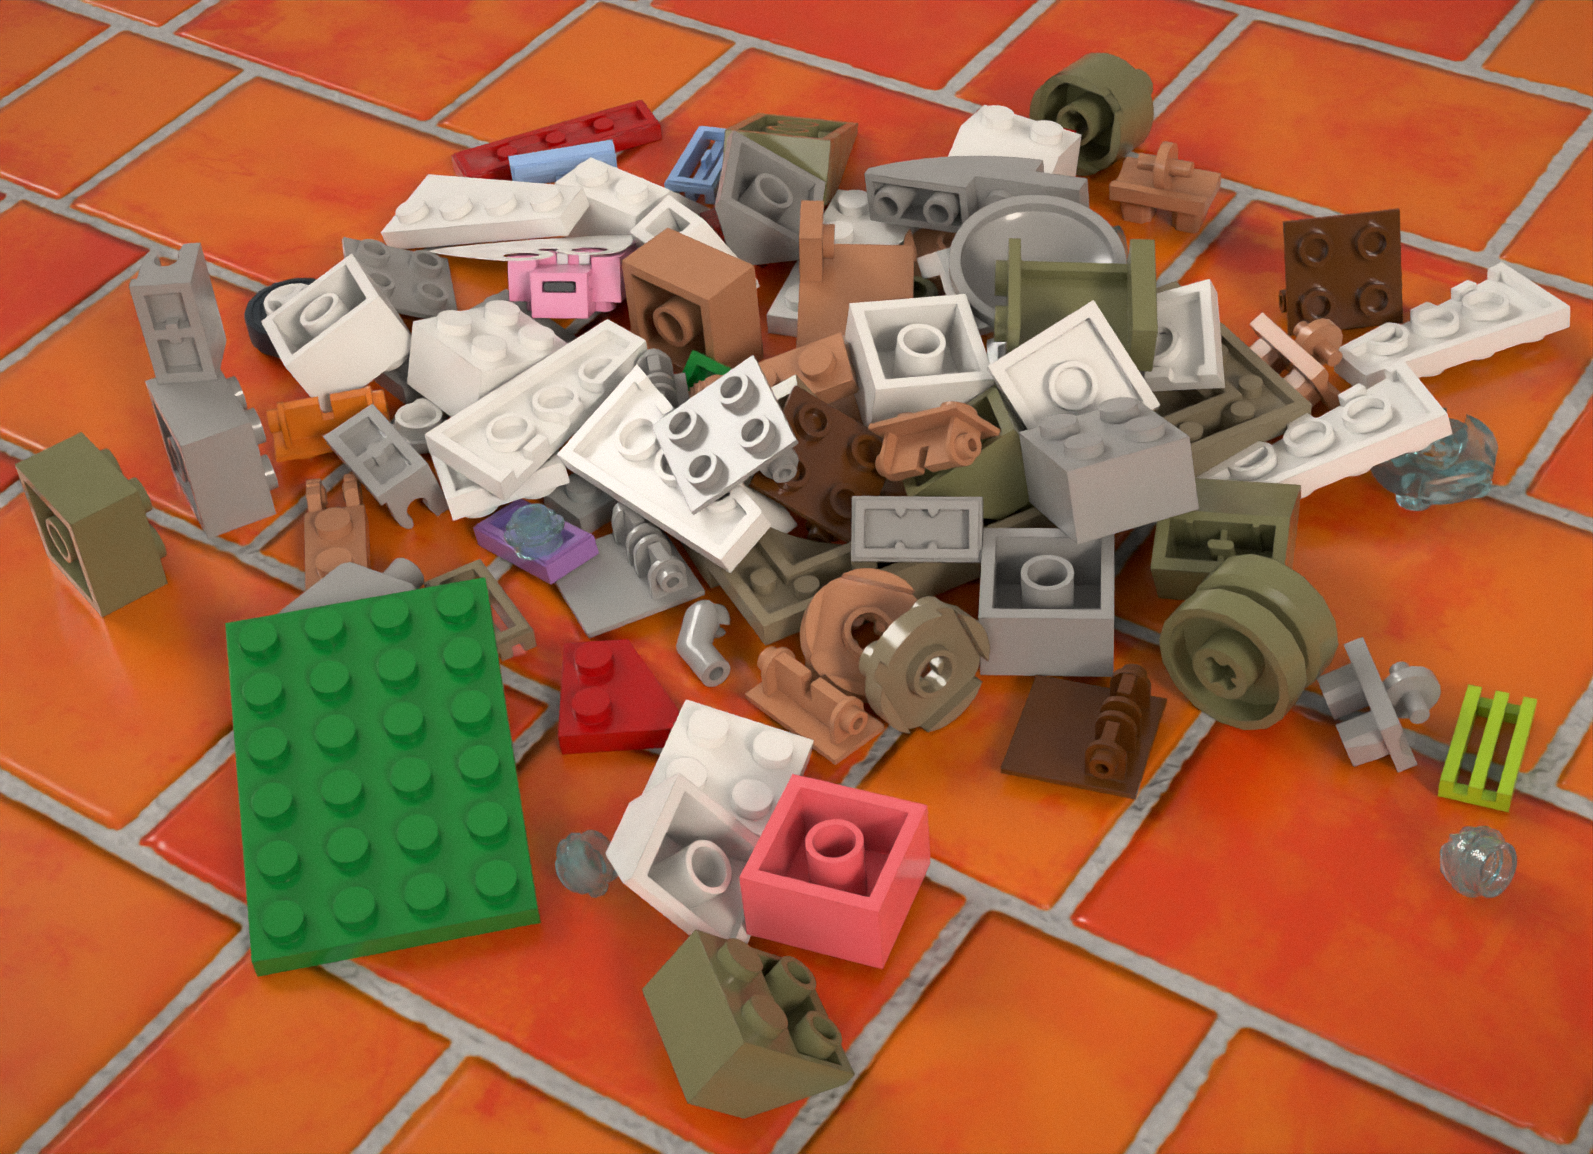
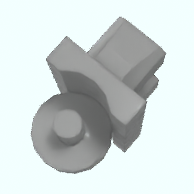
[1317,637,1441,772]

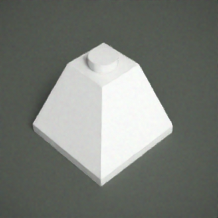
[606,772,759,944]

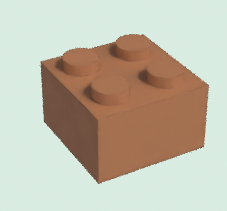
[621,228,764,374]

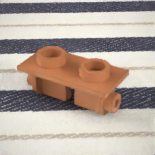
[868,401,1000,482]
[745,646,884,765]

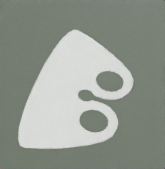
[430,235,633,261]

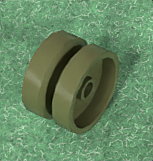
[1159,554,1339,730]

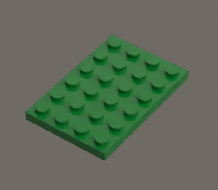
[225,577,541,977]

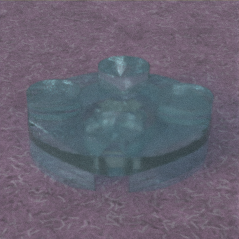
[1371,407,1498,511]

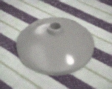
[949,194,1127,327]

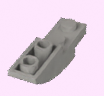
[864,156,1090,233]

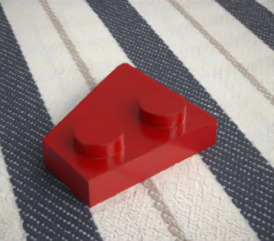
[558,639,680,755]

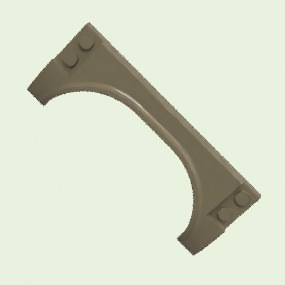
[680,281,1312,646]

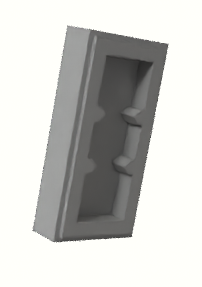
[851,496,983,563]

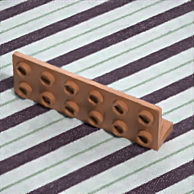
[796,200,914,496]

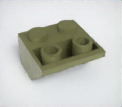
[1150,478,1301,600]
[642,929,855,1119]

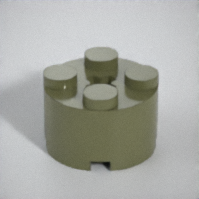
[1029,53,1154,176]

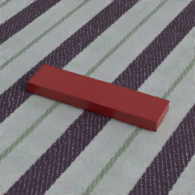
[451,100,662,181]

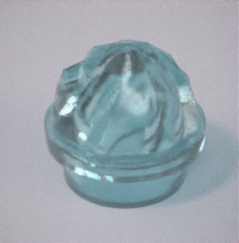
[1439,826,1517,898]

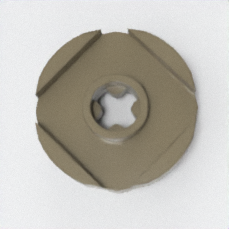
[859,596,990,734]

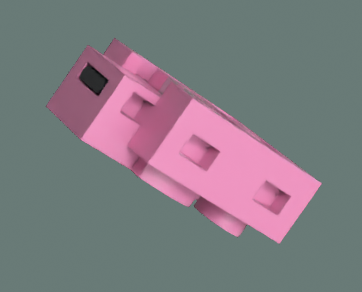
[507,239,638,319]

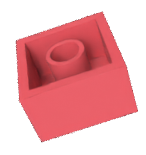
[739,774,931,969]

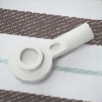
[392,398,449,454]

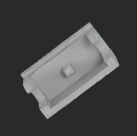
[129,243,227,384]
[323,404,449,529]

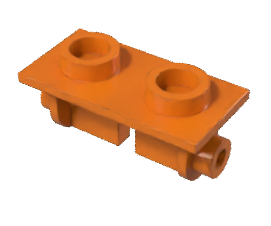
[266,386,390,462]

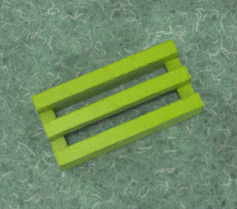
[1438,684,1537,812]

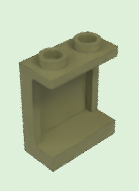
[994,238,1158,372]

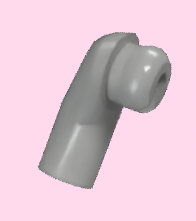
[676,600,731,687]

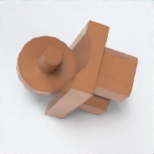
[1109,141,1221,234]
[1249,312,1343,410]

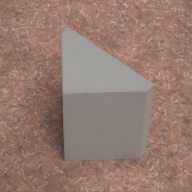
[715,130,826,265]

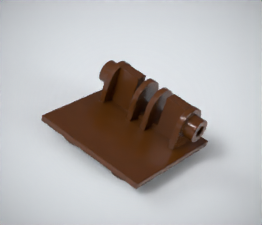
[1278,208,1403,336]
[748,385,886,543]
[1001,663,1167,800]

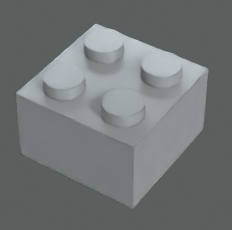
[145,369,279,539]
[1019,397,1199,544]
[978,528,1114,677]

